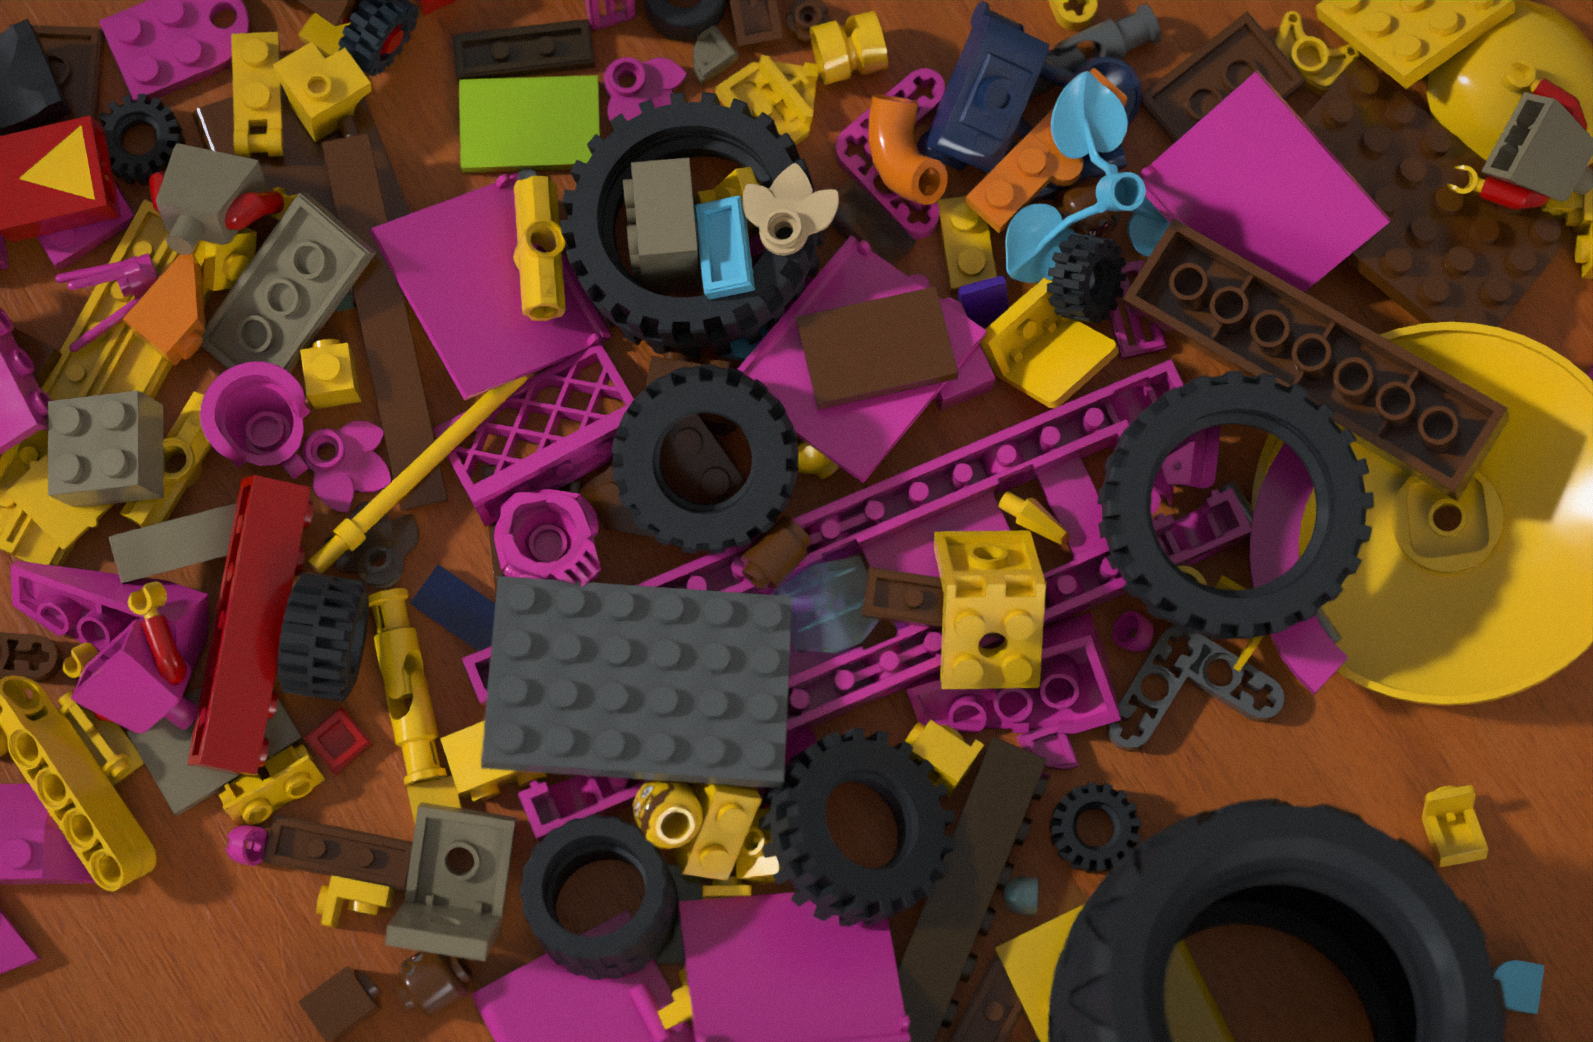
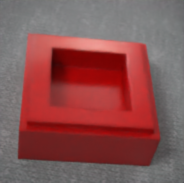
[304,706,374,776]

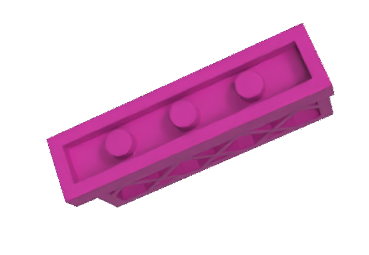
[433,342,634,527]

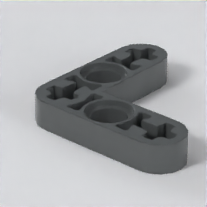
[1107,625,1285,751]

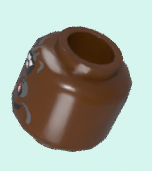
[1053,176,1120,237]
[396,951,473,1017]

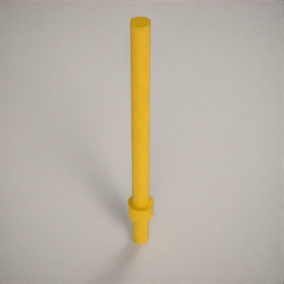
[307,376,527,575]

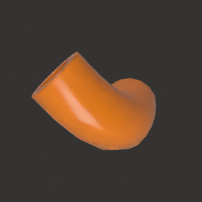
[868,95,948,205]

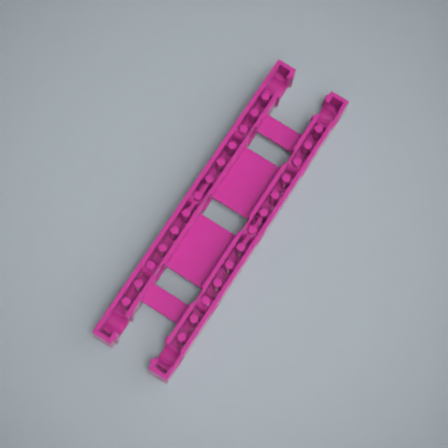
[462,359,1253,843]

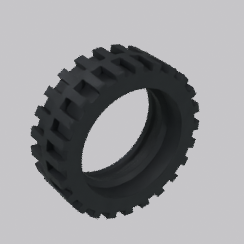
[561,92,823,358]
[1097,371,1374,640]

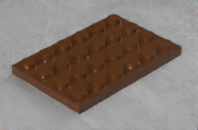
[1302,57,1574,327]

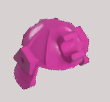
[200,361,311,480]
[1151,425,1221,514]

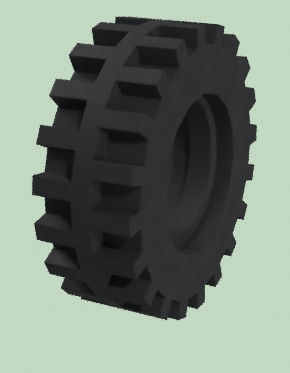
[759,728,956,927]

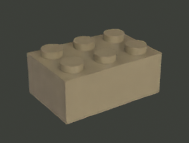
[623,158,700,295]

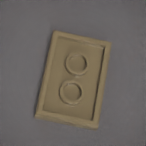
[127,687,304,816]

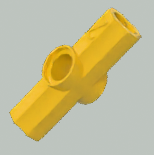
[513,175,566,321]
[120,391,212,528]

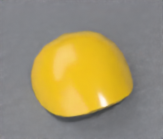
[1426,0,1593,166]

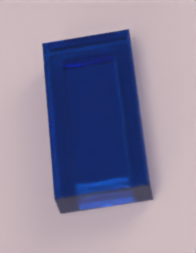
[410,565,495,652]

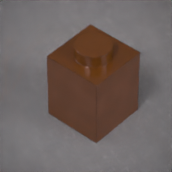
[298,966,382,1042]

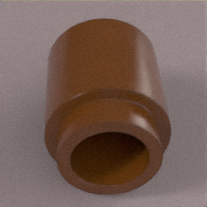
[740,517,812,590]

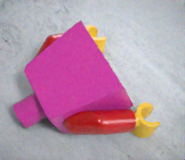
[63,581,198,733]

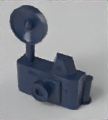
[917,1,1142,173]

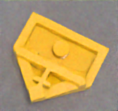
[715,55,819,145]

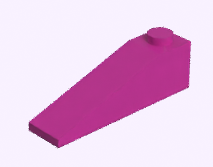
[10,561,208,694]
[906,613,1121,734]

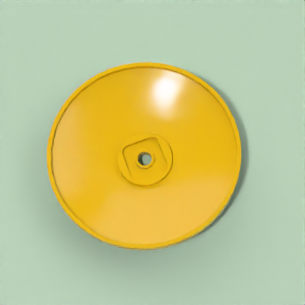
[1251,322,1593,706]

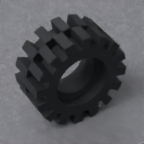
[98,94,185,186]
[1047,234,1126,324]
[1049,782,1141,874]

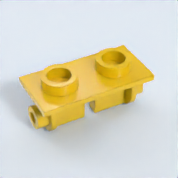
[57,691,145,786]
[219,743,326,826]

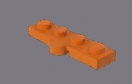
[965,67,1128,233]

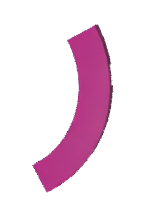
[1249,443,1348,695]

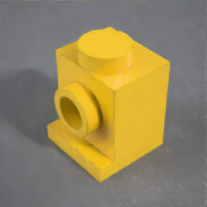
[905,719,984,798]

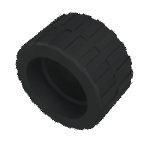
[520,814,679,980]

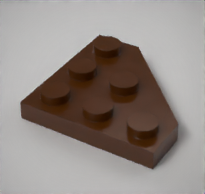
[578,413,778,538]

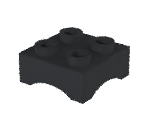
[0,19,71,136]

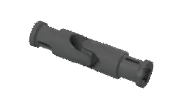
[1029,4,1161,99]

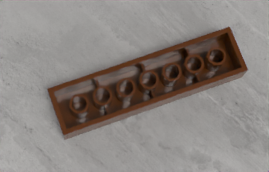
[1123,218,1509,501]

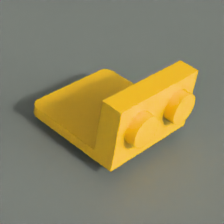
[980,277,1119,408]

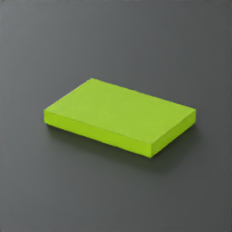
[459,75,600,173]

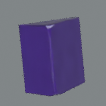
[956,276,1009,328]

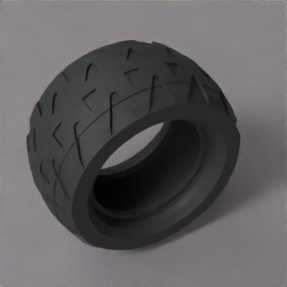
[1048,798,1507,1042]

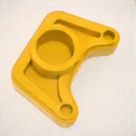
[1274,11,1360,95]

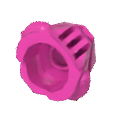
[494,489,601,587]

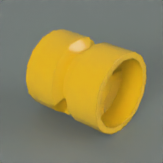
[810,11,888,85]

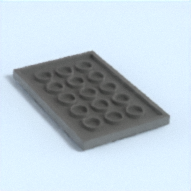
[481,576,792,788]

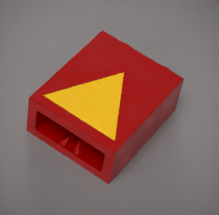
[0,115,121,243]

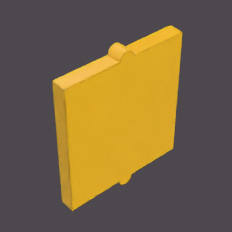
[5,452,115,551]

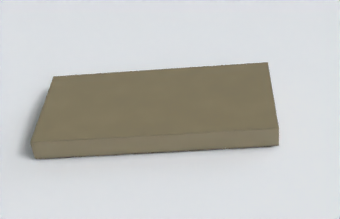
[201,192,377,373]

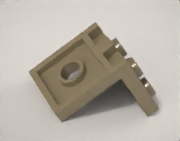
[385,802,518,961]

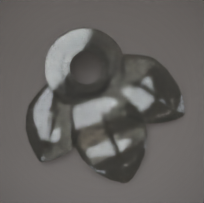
[324,501,419,588]

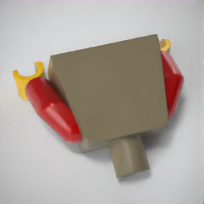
[1447,60,1593,210]
[149,143,298,255]

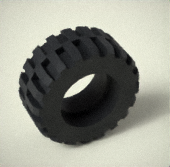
[611,364,798,555]

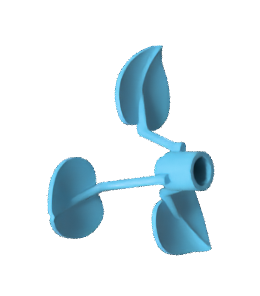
[1005,71,1170,283]

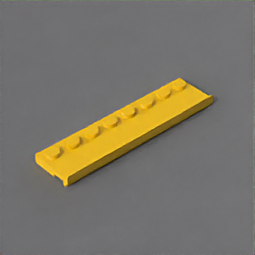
[0,199,213,567]

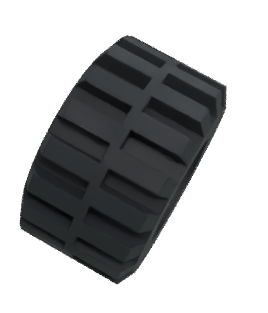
[278,572,369,702]

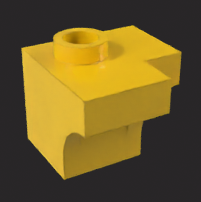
[272,41,372,142]

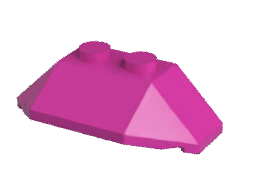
[0,784,97,885]

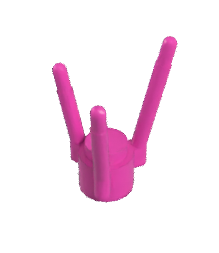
[55,253,158,352]

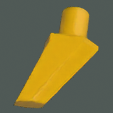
[999,491,1070,546]

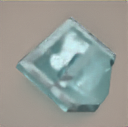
[771,555,882,653]

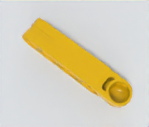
[0,675,157,891]

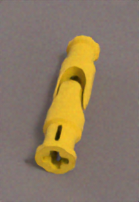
[368,588,447,786]

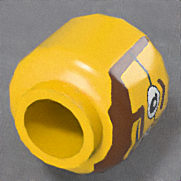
[633,780,703,849]

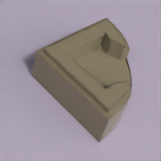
[693,25,738,86]

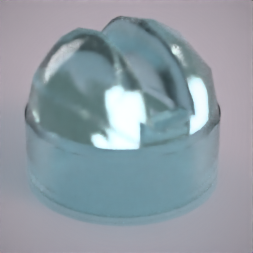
[1004,876,1038,916]

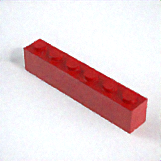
[187,475,314,776]

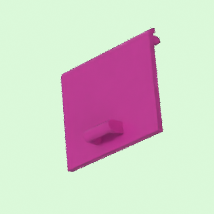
[1138,70,1391,292]
[370,173,612,401]
[737,235,987,483]
[678,892,911,1042]
[471,910,695,1042]

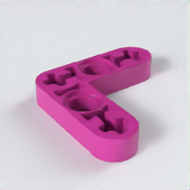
[835,68,945,240]

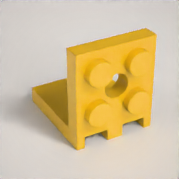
[934,530,1046,689]

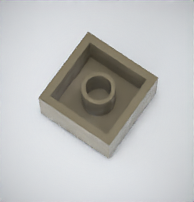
[48,390,164,507]

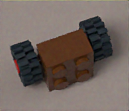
[298,0,419,77]

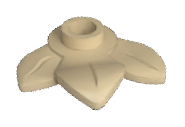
[742,163,839,256]

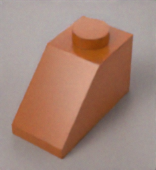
[123,253,206,366]

